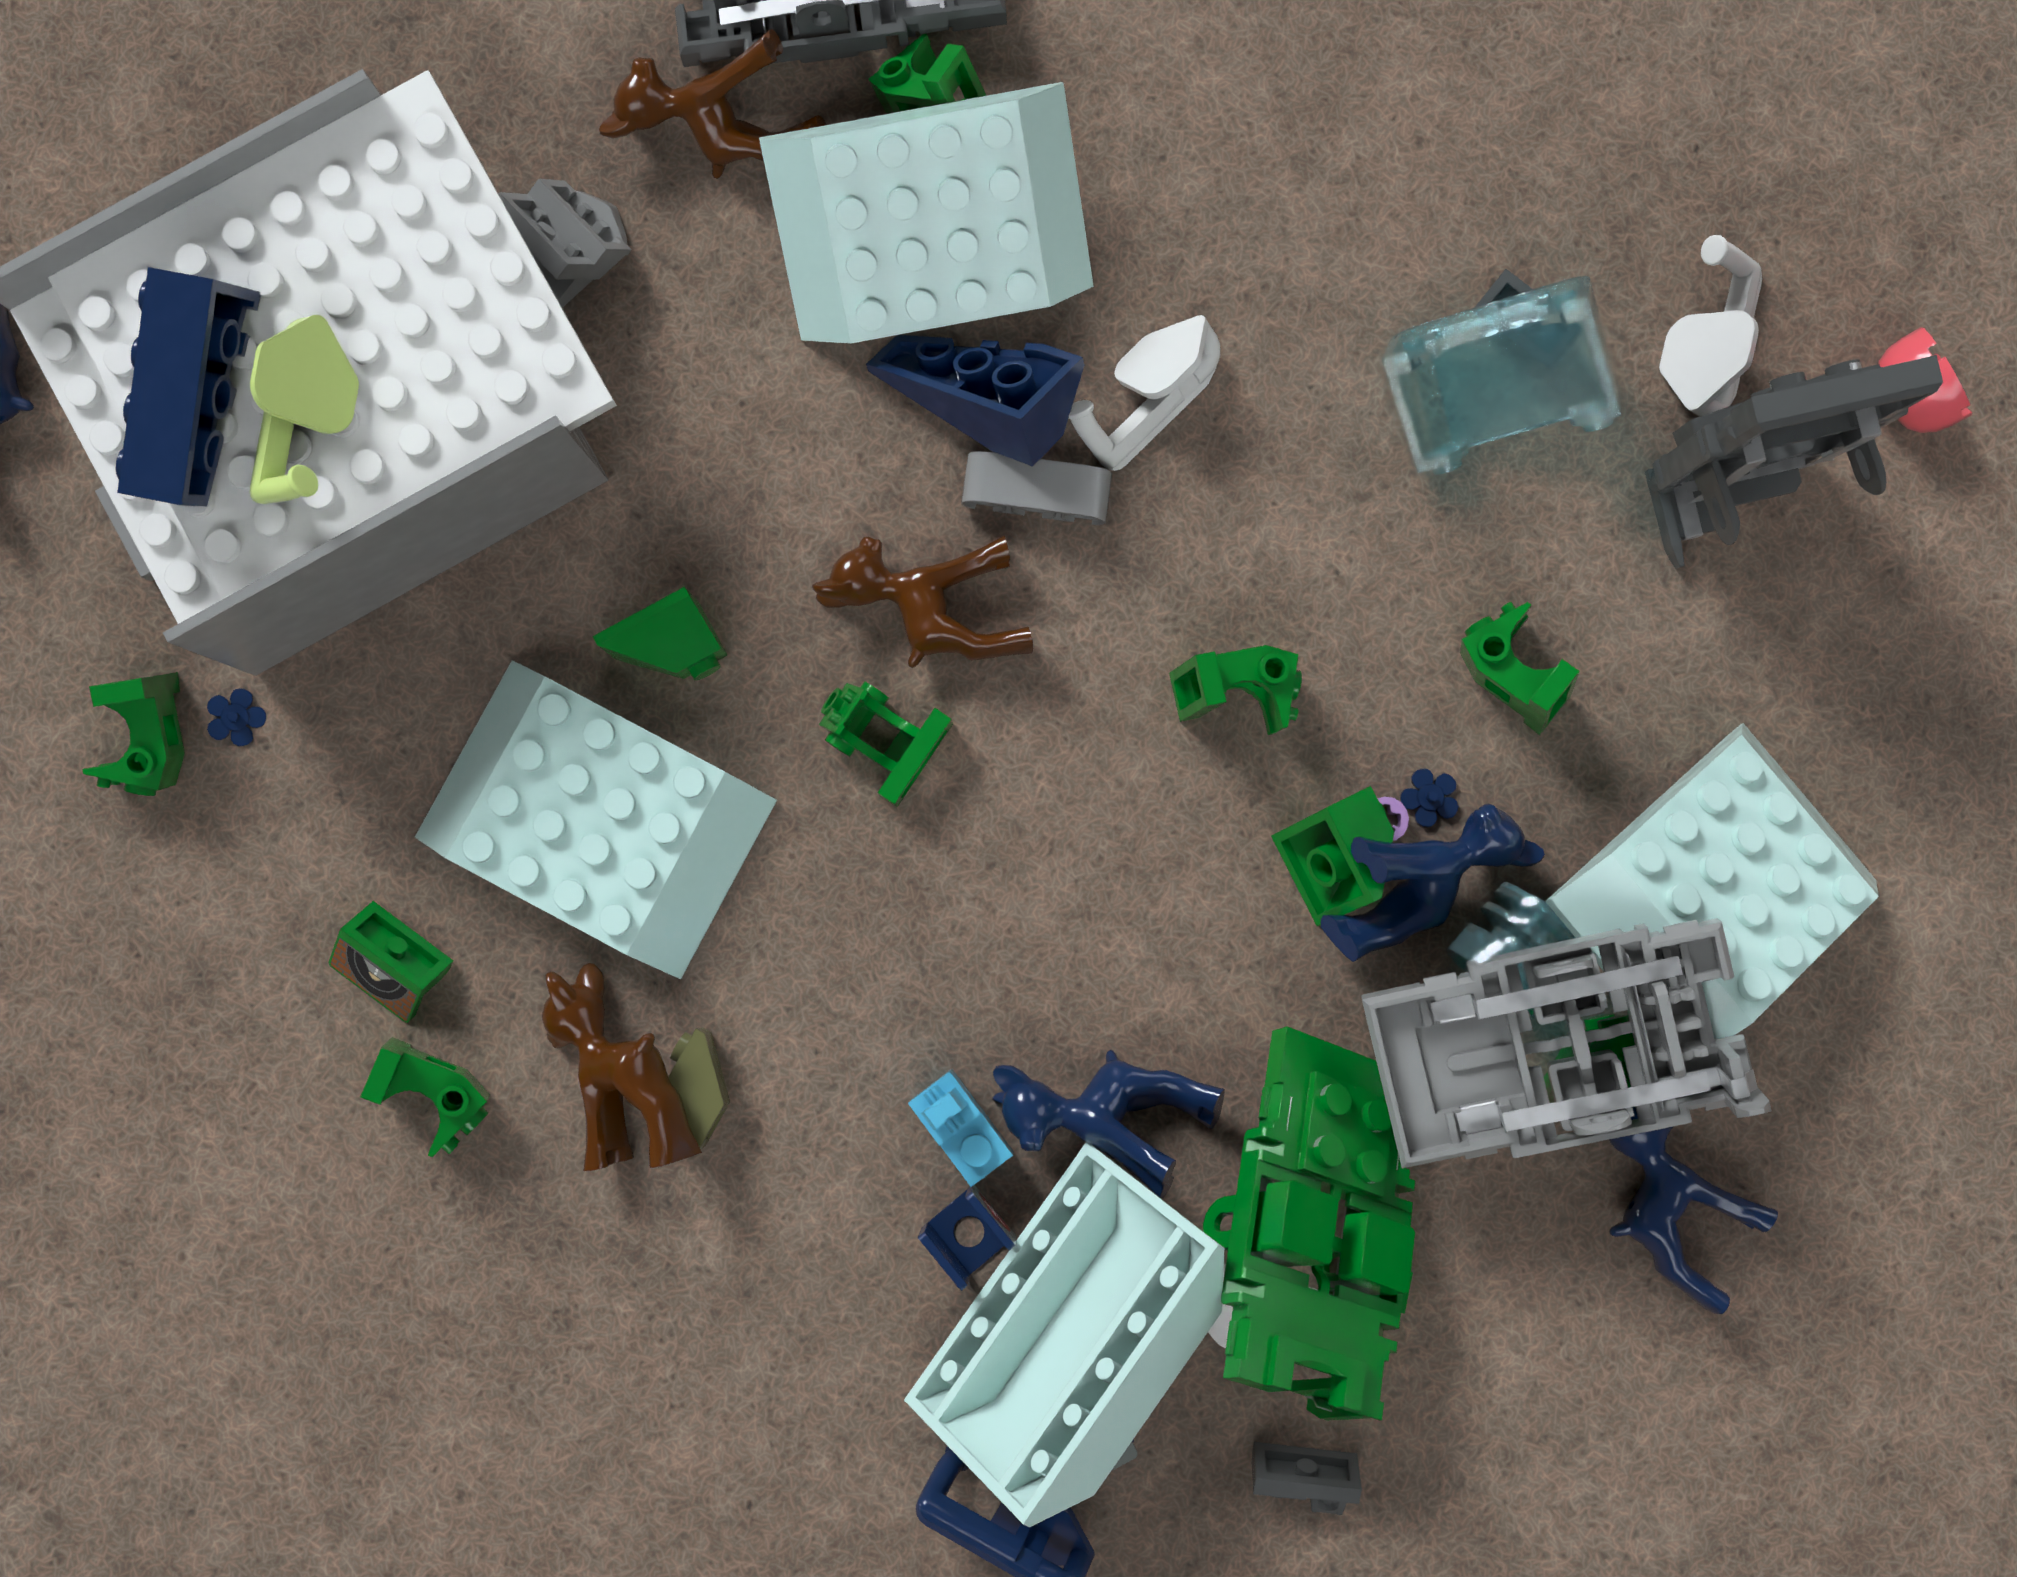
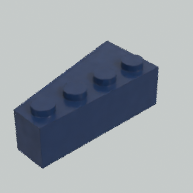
[115,267,261,507]

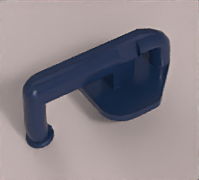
[915,1446,1095,1577]

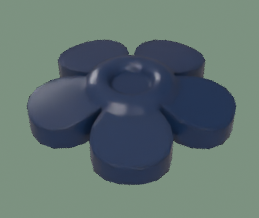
[207,688,266,746]
[1400,769,1459,827]

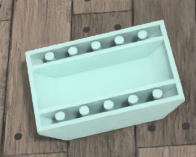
[759,82,1094,343]
[415,660,777,979]
[1545,723,1879,1039]
[904,1143,1225,1527]

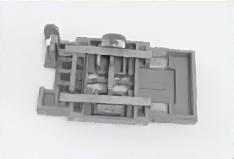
[1361,918,1772,1168]

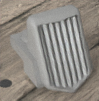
[498,179,632,308]

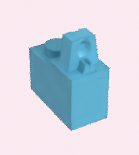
[908,1069,1013,1187]

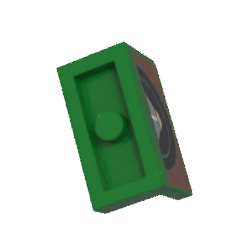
[328,901,454,1023]

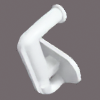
[1659,235,1762,417]
[1068,315,1220,471]

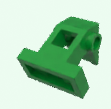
[868,34,987,114]
[1460,602,1580,735]
[1169,645,1302,735]
[82,672,185,796]
[819,681,953,807]
[360,1037,490,1157]

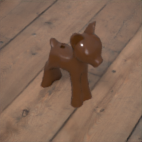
[599,29,827,179]
[812,536,1033,668]
[542,963,702,1171]

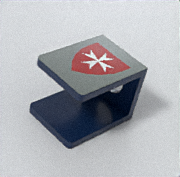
[918,1185,1016,1291]

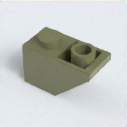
[644,1027,730,1149]

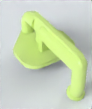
[250,315,359,504]

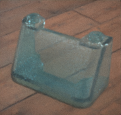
[1382,276,1622,474]

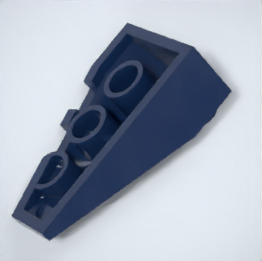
[866,335,1085,467]

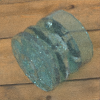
[1445,882,1575,1019]

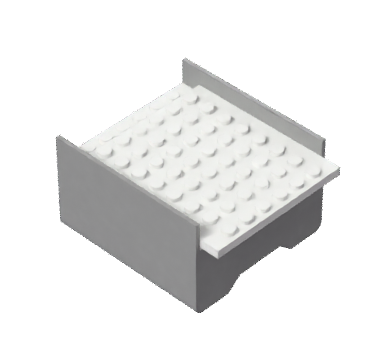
[0,69,617,676]

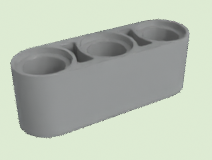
[961,451,1112,525]

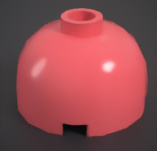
[1878,327,1972,433]

